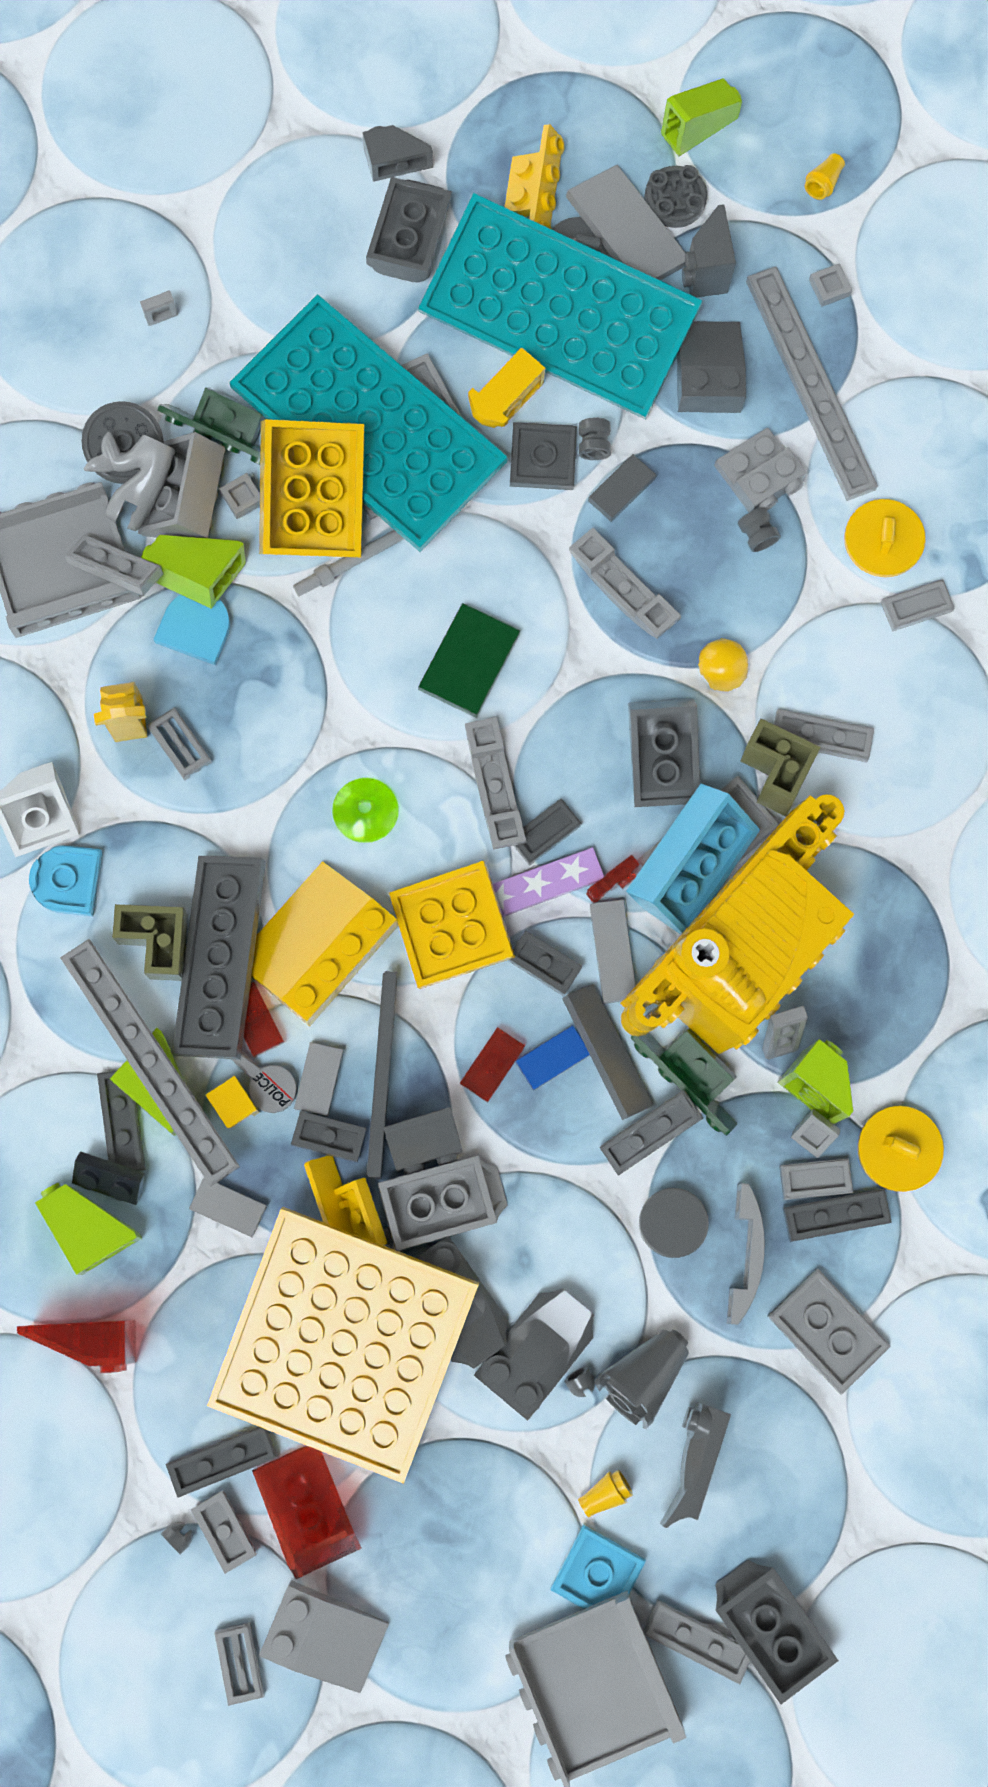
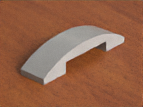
[569,528,681,639]
[465,717,526,850]
[727,1183,765,1325]

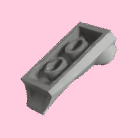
[378,1155,508,1251]

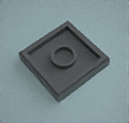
[509,422,577,490]

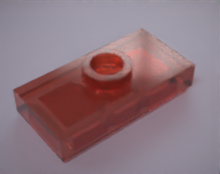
[244,982,285,1058]
[460,1027,525,1103]

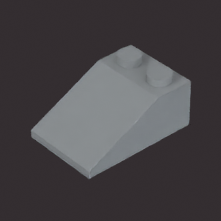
[259,1580,389,1693]

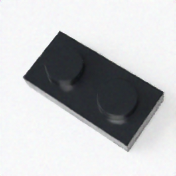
[72,1151,145,1205]

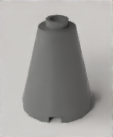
[594,1329,689,1429]

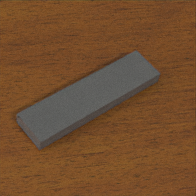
[562,984,654,1120]

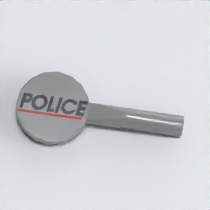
[231,1051,297,1113]

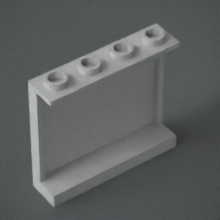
[0,482,141,638]
[505,1591,686,1787]

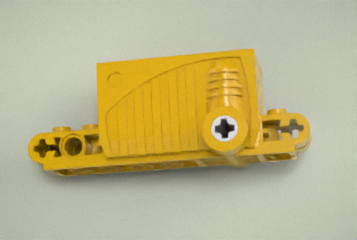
[620,794,855,1054]

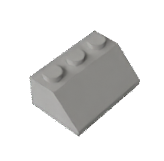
[138,432,225,538]

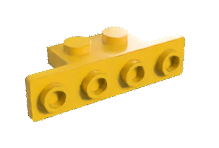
[504,124,564,229]
[304,1155,388,1245]

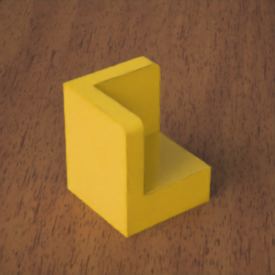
[206,1076,260,1128]

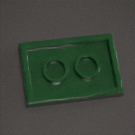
[418,603,520,718]

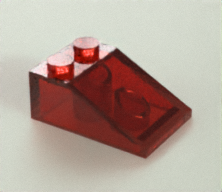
[17,1320,136,1373]
[252,1445,362,1579]

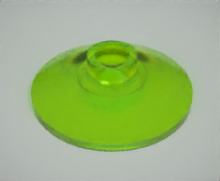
[332,778,399,843]

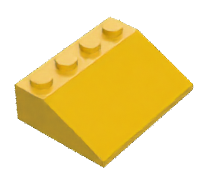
[259,419,364,558]
[251,861,398,1027]

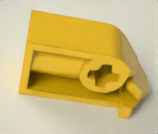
[468,347,545,428]
[94,682,148,742]

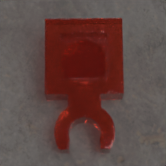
[586,855,640,903]

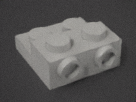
[714,427,807,513]

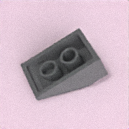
[677,321,746,413]
[628,699,700,807]

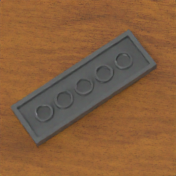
[172,856,266,1060]

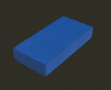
[515,1025,590,1091]

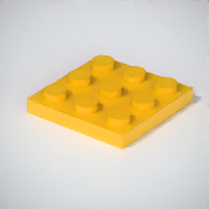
[389,861,515,989]

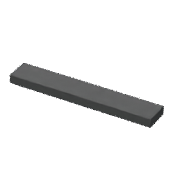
[367,971,398,1179]

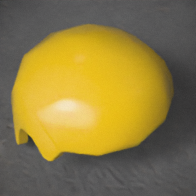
[698,638,748,692]

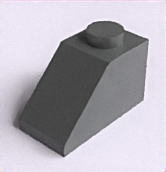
[362,125,433,182]

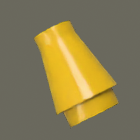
[804,153,845,200]
[578,1470,633,1518]

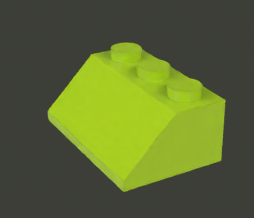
[777,1039,853,1124]

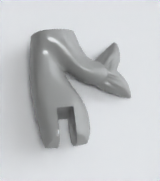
[84,431,175,532]

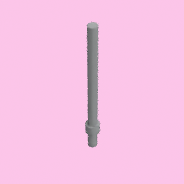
[292,504,467,597]

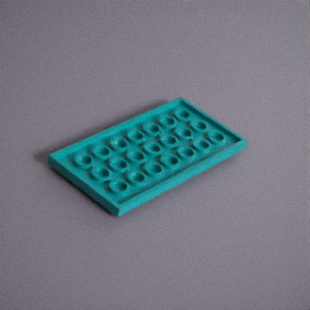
[418,193,703,420]
[229,294,508,552]

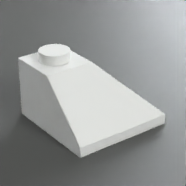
[0,762,79,857]

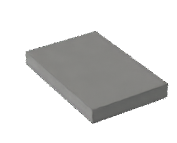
[767,1269,891,1395]

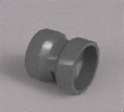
[579,418,611,460]
[737,508,781,552]

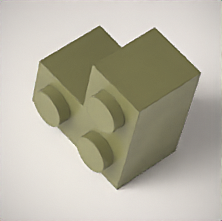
[740,718,821,817]
[112,904,188,981]

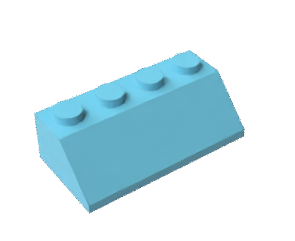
[626,784,760,935]

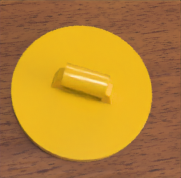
[844,499,926,578]
[857,1106,944,1192]

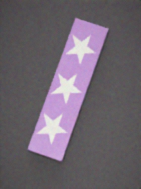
[493,847,605,917]

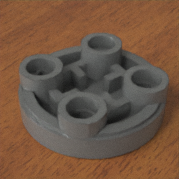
[644,165,707,228]
[639,1188,709,1258]

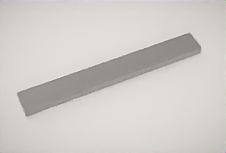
[746,266,878,501]
[60,939,240,1186]

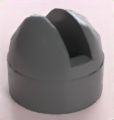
[564,1366,595,1397]
[161,1522,193,1555]

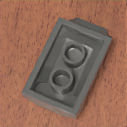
[366,177,452,283]
[416,1237,508,1369]
[474,1288,594,1421]
[660,1402,731,1528]
[715,1560,839,1705]

